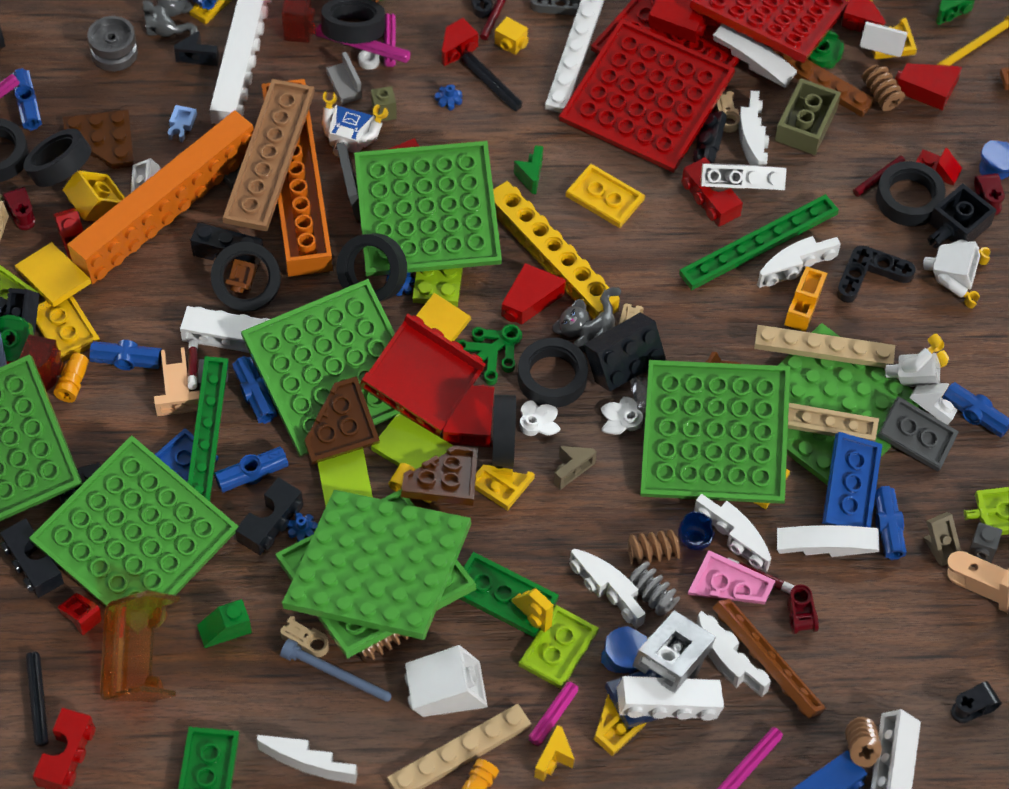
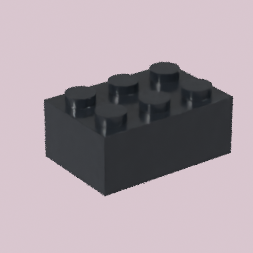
[584,312,666,392]

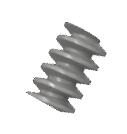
[629,561,680,616]

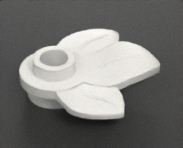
[601,397,644,435]
[519,400,561,436]

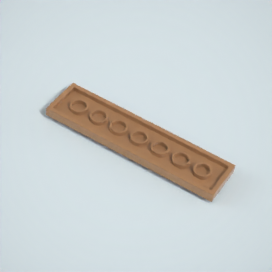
[223,79,315,232]

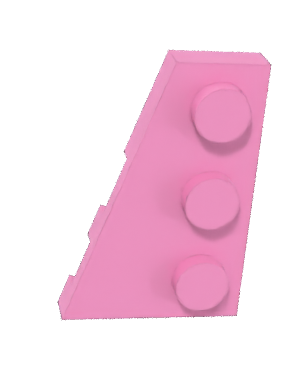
[688,550,775,605]

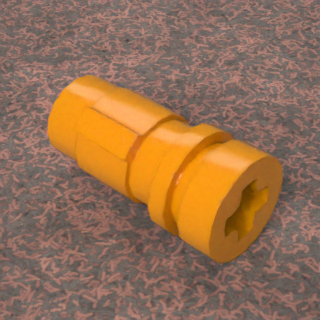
[54,353,89,403]
[462,758,499,789]

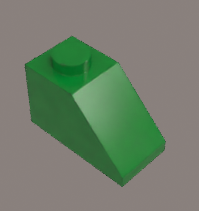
[197,599,252,648]

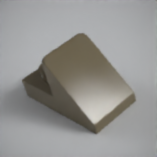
[554,446,597,490]
[924,512,961,566]

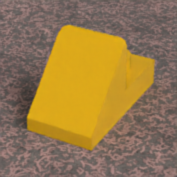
[534,725,574,782]

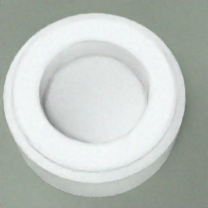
[358,50,380,70]

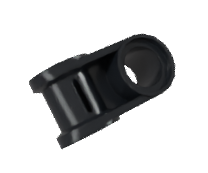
[951,681,1002,723]

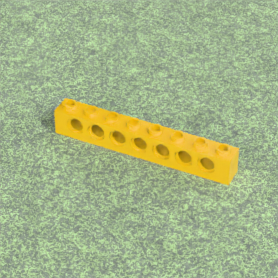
[493,181,620,320]

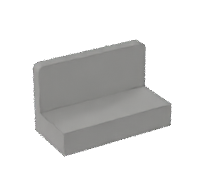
[326,52,362,104]

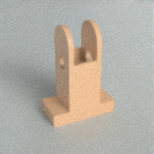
[154,347,200,416]
[947,551,1009,613]

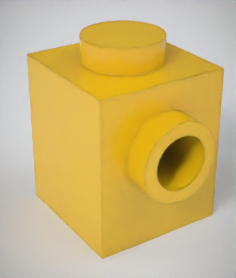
[495,17,529,55]

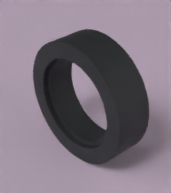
[321,0,385,44]
[0,118,29,182]
[23,129,92,187]
[876,161,946,227]
[336,233,407,302]
[211,242,281,312]
[518,338,588,408]
[492,395,516,467]

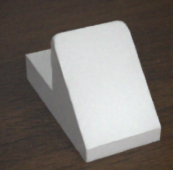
[909,383,957,425]

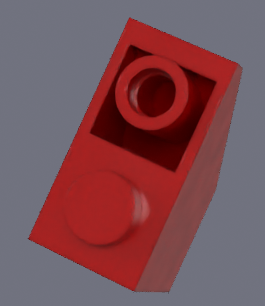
[841,0,886,33]
[442,18,478,67]
[53,208,84,260]

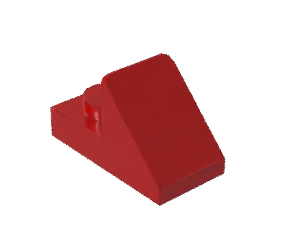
[916,148,962,186]
[57,592,101,635]

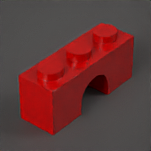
[681,157,743,227]
[33,707,96,789]

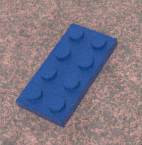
[822,432,882,528]

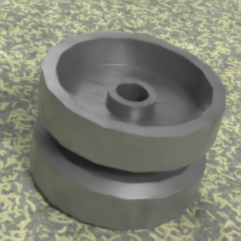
[87,16,138,72]

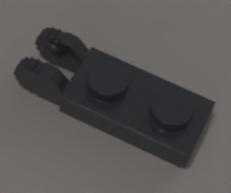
[693,111,727,163]

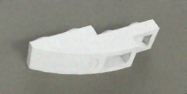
[739,91,769,166]
[701,164,787,190]
[757,236,841,288]
[694,494,771,573]
[569,549,646,629]
[696,611,771,697]

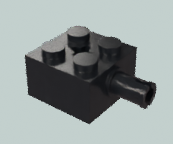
[927,183,997,248]

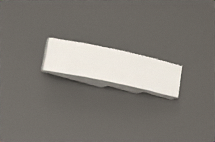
[713,24,797,88]
[777,525,879,557]
[257,735,357,784]

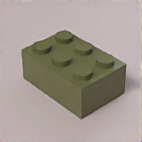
[775,78,841,155]

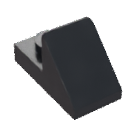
[174,32,219,66]

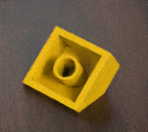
[63,170,125,221]

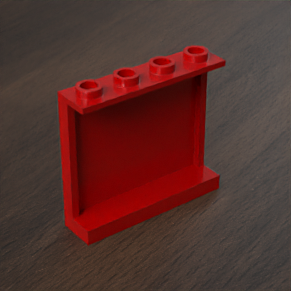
[360,313,486,436]

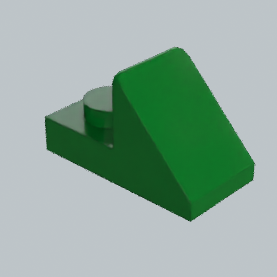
[514,145,544,194]

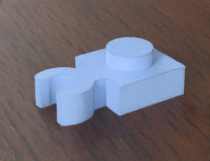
[168,105,197,142]

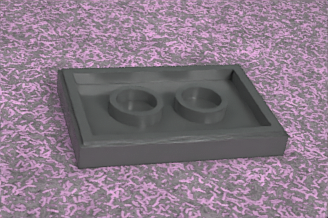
[337,142,361,222]
[877,396,959,472]

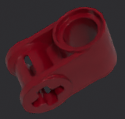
[974,173,1005,215]
[3,187,36,230]
[787,584,819,634]

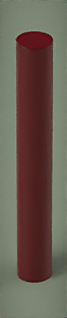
[480,0,506,40]
[853,155,905,197]

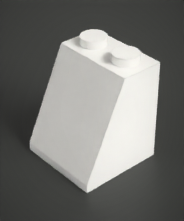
[404,645,487,717]

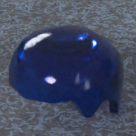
[678,511,715,550]

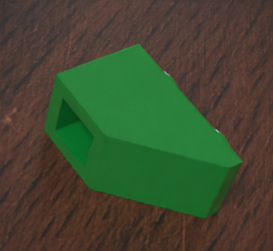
[936,0,975,25]

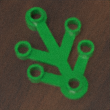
[456,324,522,385]

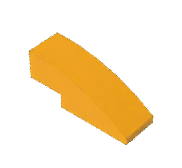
[784,266,827,332]

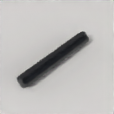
[462,51,522,111]
[26,652,49,746]

